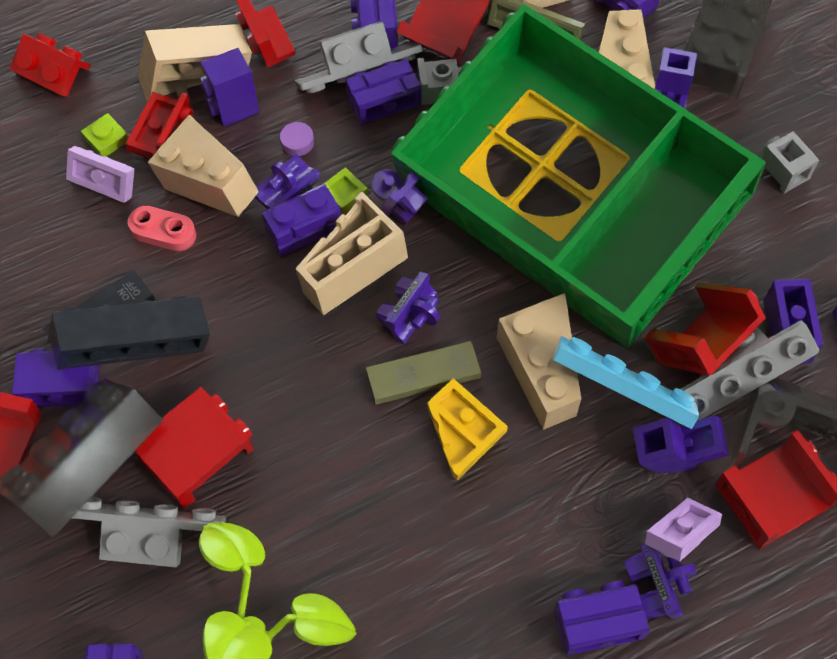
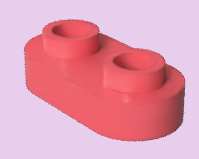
[128,206,196,251]

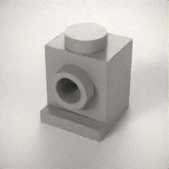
[417,58,462,105]
[761,132,819,194]

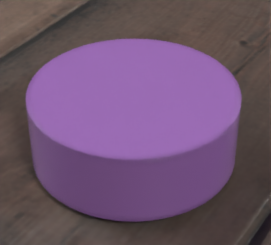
[280,122,314,156]

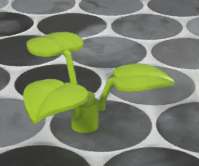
[199,522,356,659]

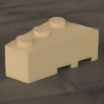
[599,9,655,89]
[138,24,252,102]
[148,115,259,217]
[296,191,408,316]
[497,293,581,430]

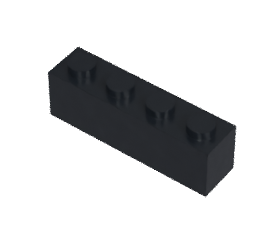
[49,296,210,370]

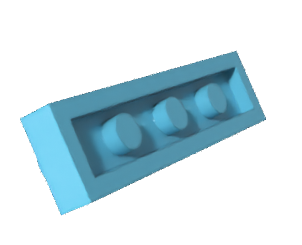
[553,336,699,429]

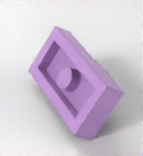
[66,146,134,203]
[645,498,722,562]

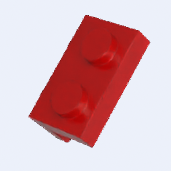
[235,0,296,67]
[9,33,91,97]
[126,92,193,159]

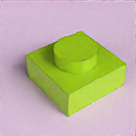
[81,113,128,157]
[324,167,368,214]

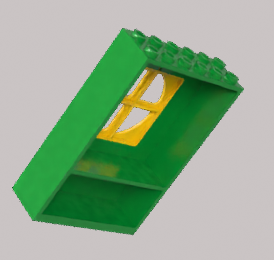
[391,3,766,349]

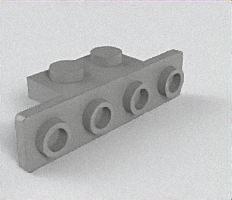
[295,22,423,93]
[681,321,819,421]
[64,497,226,567]

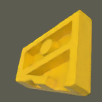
[427,378,508,480]

